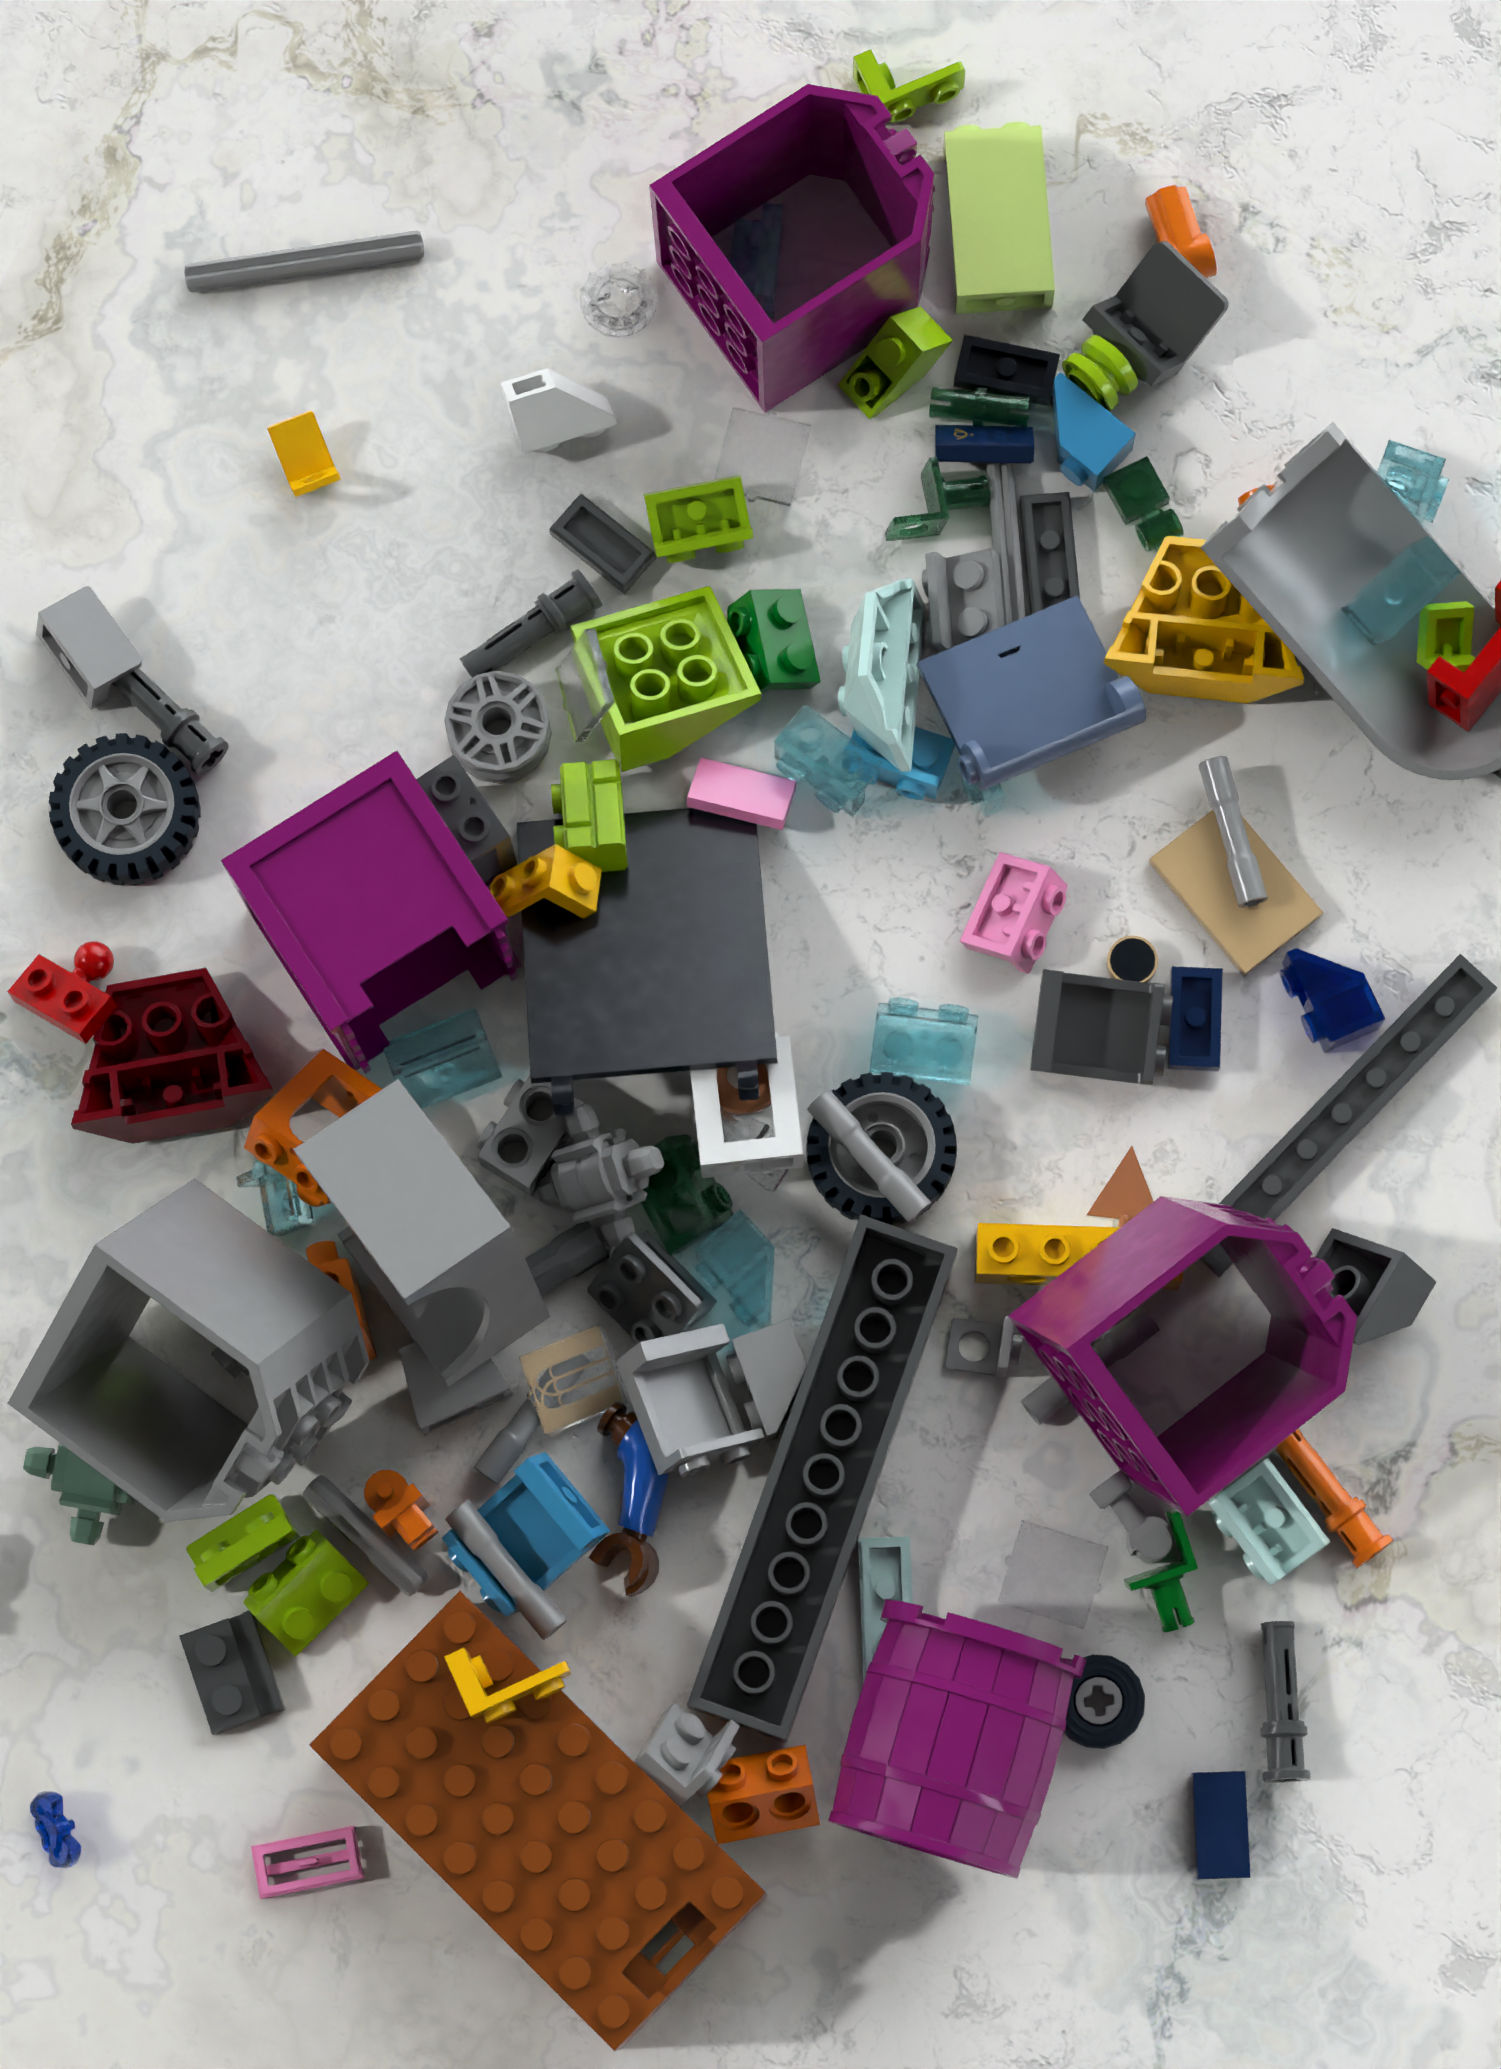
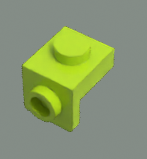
[1416,601,1475,672]

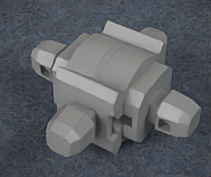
[536,1104,664,1247]

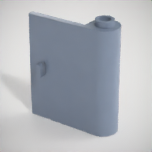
[916,595,1146,791]

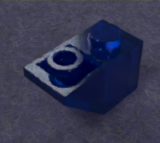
[1279,948,1385,1053]

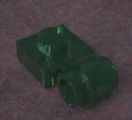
[1103,456,1184,552]

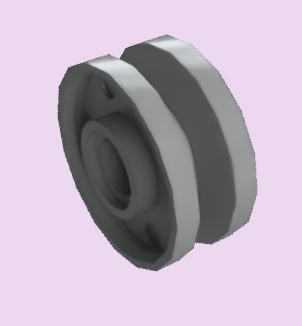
[444,671,552,784]

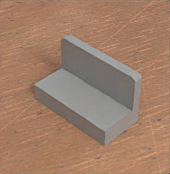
[36,586,142,710]

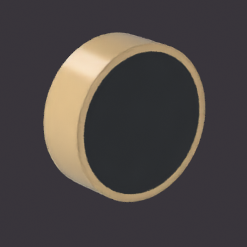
[1106,936,1158,983]

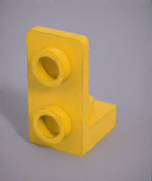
[444,1648,572,1723]

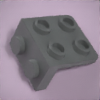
[1082,241,1229,386]

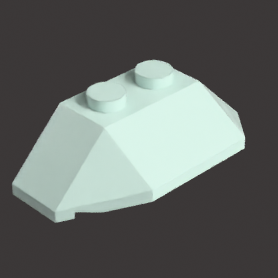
[838,578,925,772]

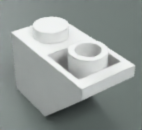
[501,368,617,454]

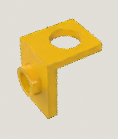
[267,410,341,497]

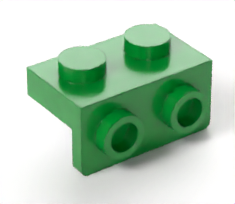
[727,589,821,695]

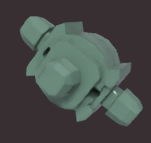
[23,1443,135,1545]

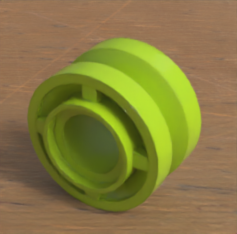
[1062,335,1138,412]

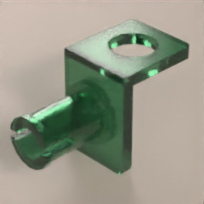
[885,457,990,541]

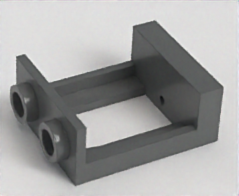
[416,755,518,886]

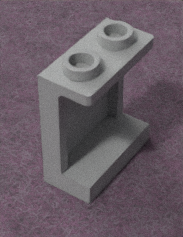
[616,1323,765,1477]

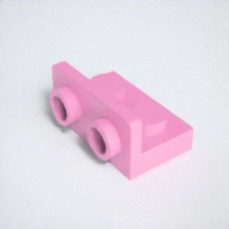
[960,852,1067,974]

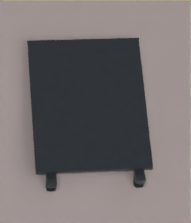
[517,808,777,1116]

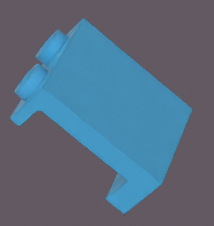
[442,1452,610,1617]

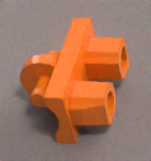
[364,1470,439,1552]

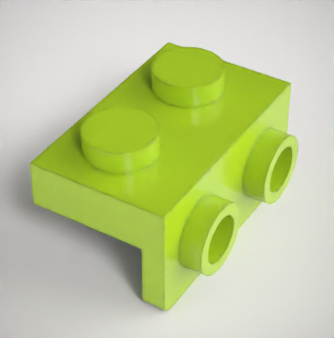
[643,475,754,563]
[243,1530,370,1657]

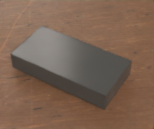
[549,494,656,594]

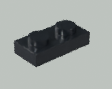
[953,334,1060,406]

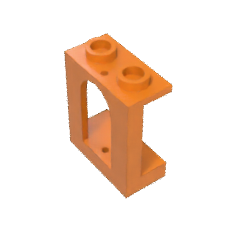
[244,1049,382,1204]

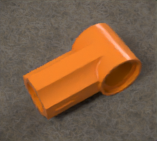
[1145,185,1217,278]

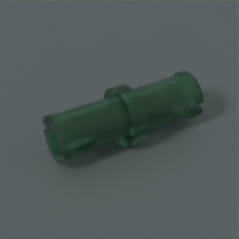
[929,386,1031,428]

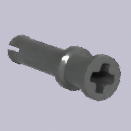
[459,569,602,678]
[112,668,229,776]
[1260,1621,1310,1783]

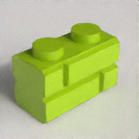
[551,759,628,872]

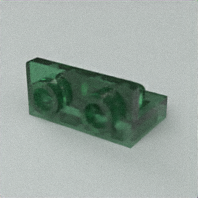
[640,1134,737,1255]

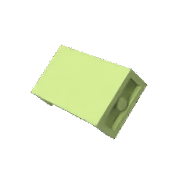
[943,122,1055,314]

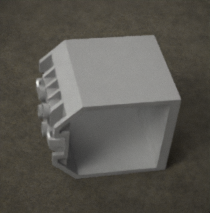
[7,1178,370,1522]

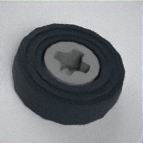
[1064,1654,1145,1749]

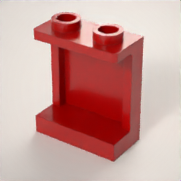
[1427,581,1501,732]

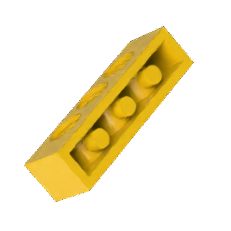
[974,1223,1183,1290]

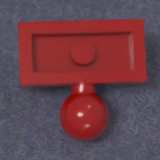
[7,941,117,1044]

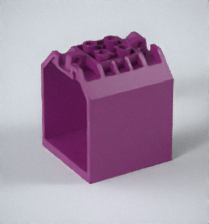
[649,84,935,413]
[1008,1196,1357,1516]

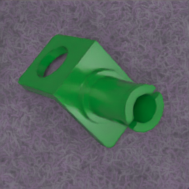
[1123,1509,1198,1632]

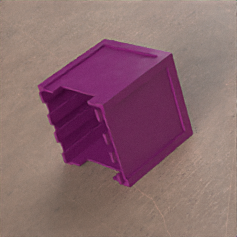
[221,751,522,1074]

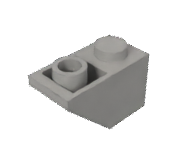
[726,1318,807,1442]

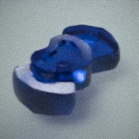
[30,1791,81,1868]

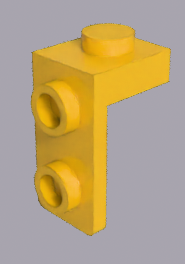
[489,844,602,919]

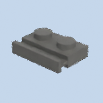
[179,1611,286,1735]

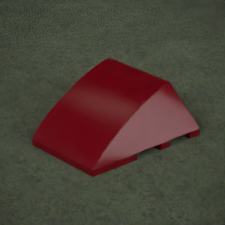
[71,968,274,1144]

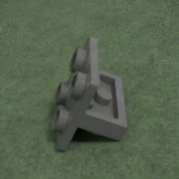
[587,1230,718,1344]

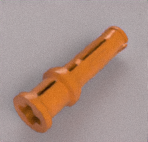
[1275,1429,1394,1568]

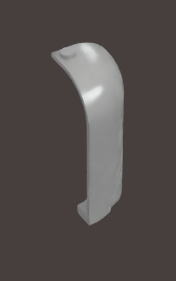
[1201,422,1501,780]

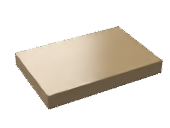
[1149,810,1323,977]

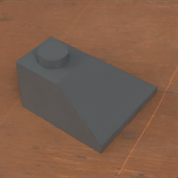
[1315,1228,1436,1345]

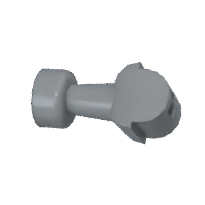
[1089,1470,1172,1564]

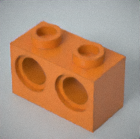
[707,1745,820,1844]

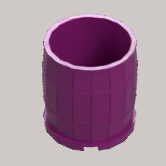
[828,1599,1086,1878]

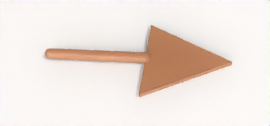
[1087,1146,1154,1227]

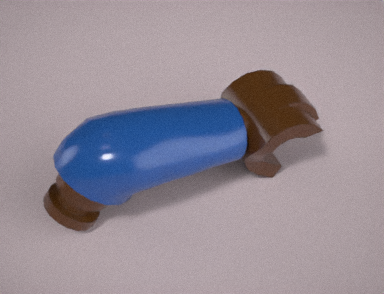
[588,1401,670,1597]

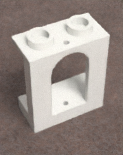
[690,1032,804,1178]

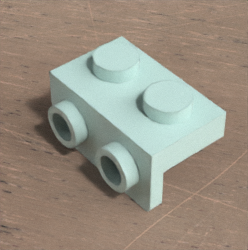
[1208,1458,1331,1585]

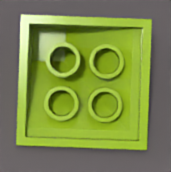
[570,586,761,772]

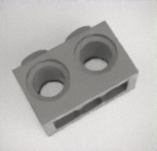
[476,1075,584,1197]

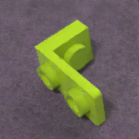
[853,49,965,123]

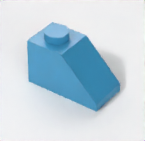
[1052,372,1136,492]

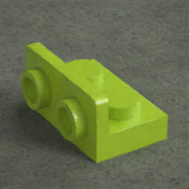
[186,1494,300,1592]

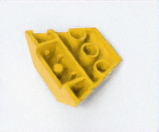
[1104,535,1304,704]

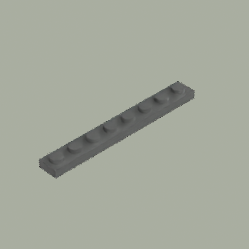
[1199,954,1498,1278]

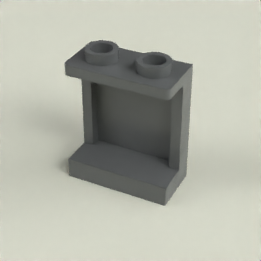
[1030,969,1173,1085]

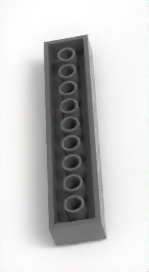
[687,1214,958,1743]

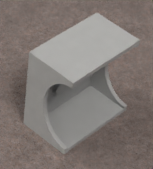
[294,1079,550,1387]

